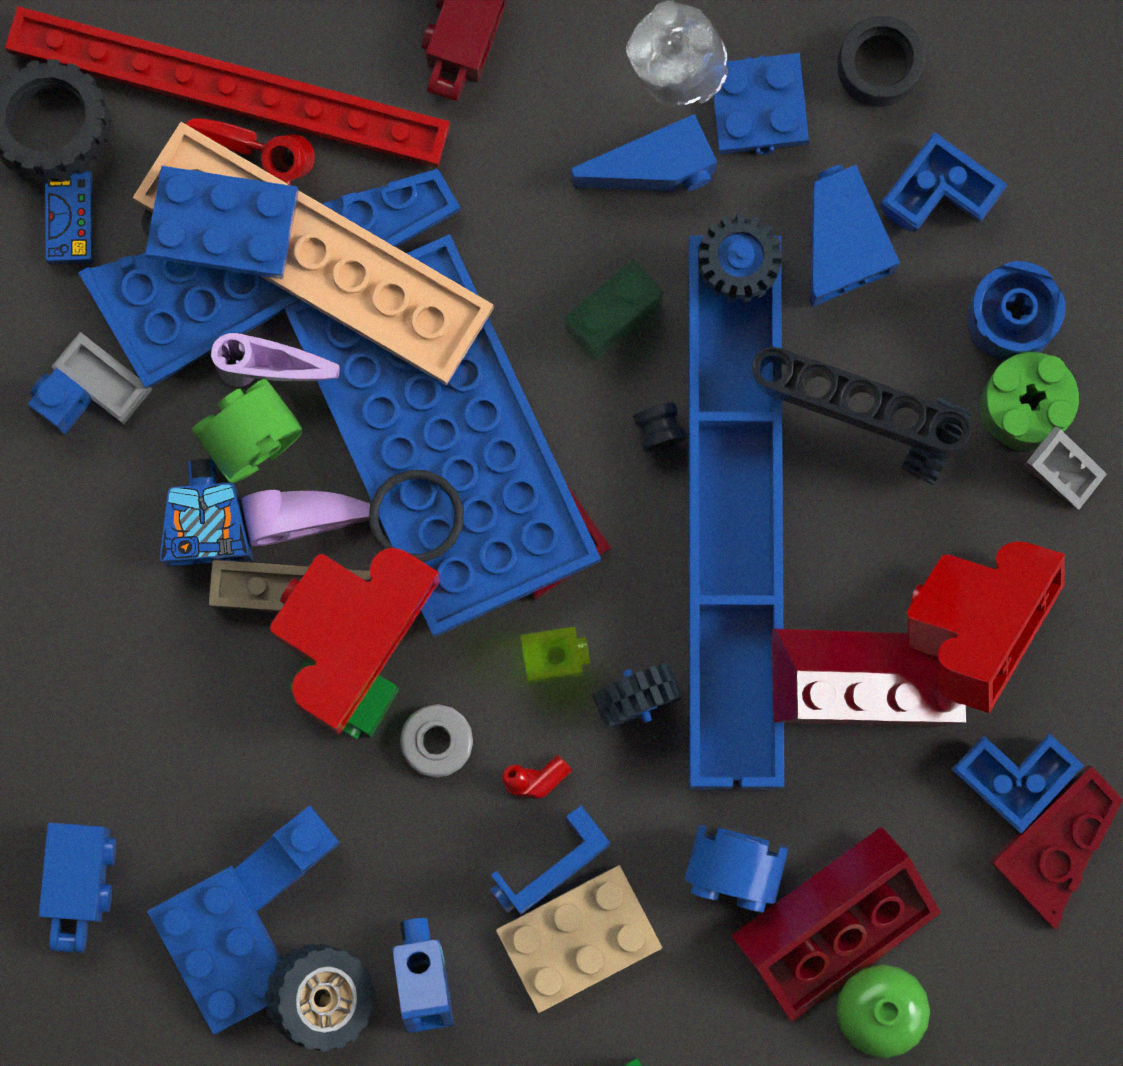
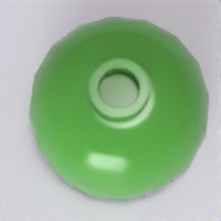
[835,964,930,1059]

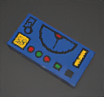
[45,171,93,264]

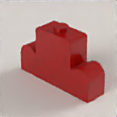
[907,541,1065,713]
[270,548,440,735]

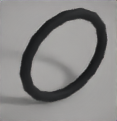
[369,470,464,563]

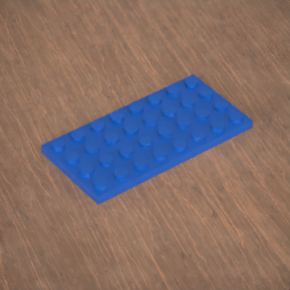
[284,234,601,638]

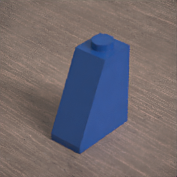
[809,165,900,307]

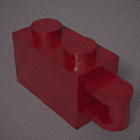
[421,0,507,102]

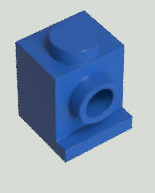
[28,368,93,435]

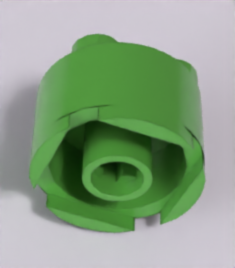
[980,352,1079,452]
[191,379,303,483]

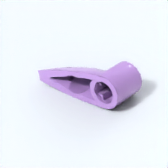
[211,333,340,387]
[240,490,370,546]

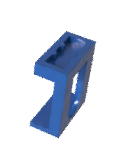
[490,805,610,915]

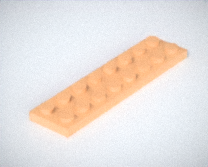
[133,122,494,385]

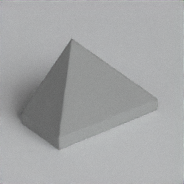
[1022,426,1107,510]

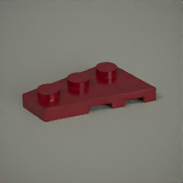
[989,765,1123,930]

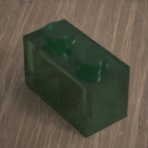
[565,258,664,362]

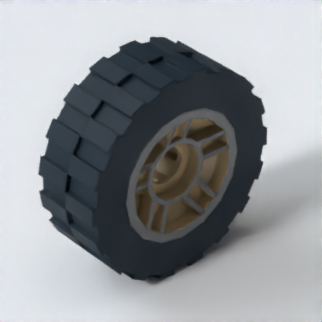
[265,944,375,1052]

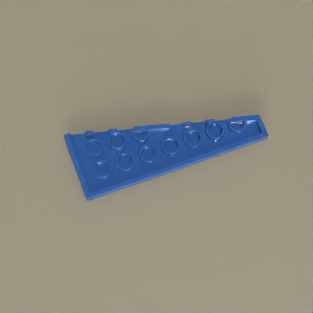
[78,169,461,389]

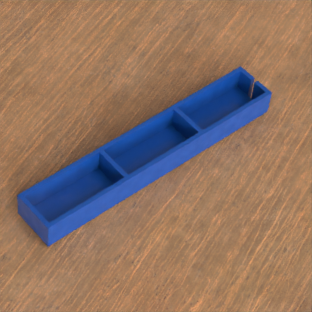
[687,235,784,790]

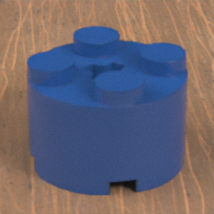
[967,261,1066,361]
[684,825,789,912]

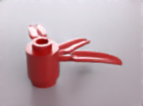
[185,118,315,185]

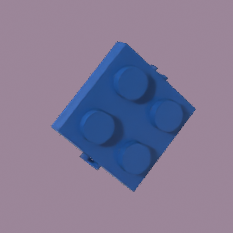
[710,53,809,155]

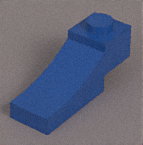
[234,805,341,912]

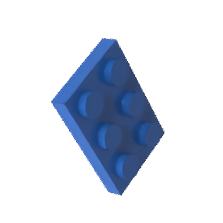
[145,165,299,279]
[147,865,282,1035]

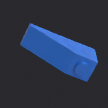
[570,114,717,192]

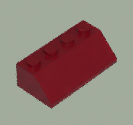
[772,629,966,727]
[731,826,941,1022]

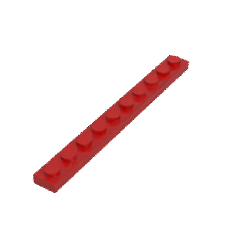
[5,6,450,168]

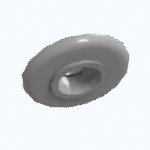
[400,704,473,778]

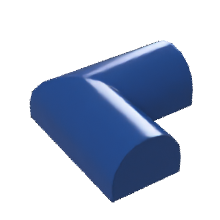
[880,132,1007,232]
[951,733,1084,833]

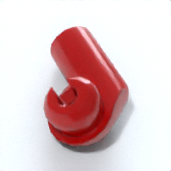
[502,754,573,799]

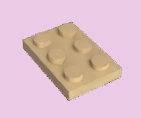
[496,865,662,1013]

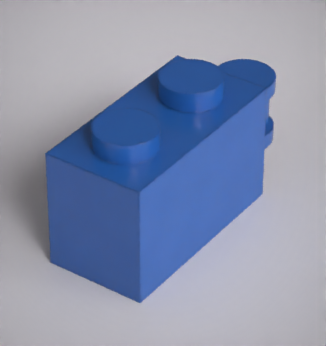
[39,823,116,953]

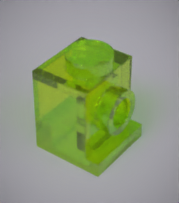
[520,626,590,685]

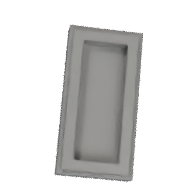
[51,332,152,425]

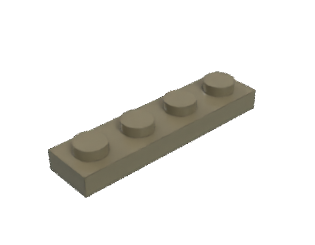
[209,560,371,612]

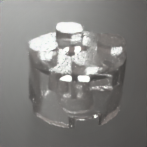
[626,0,729,109]

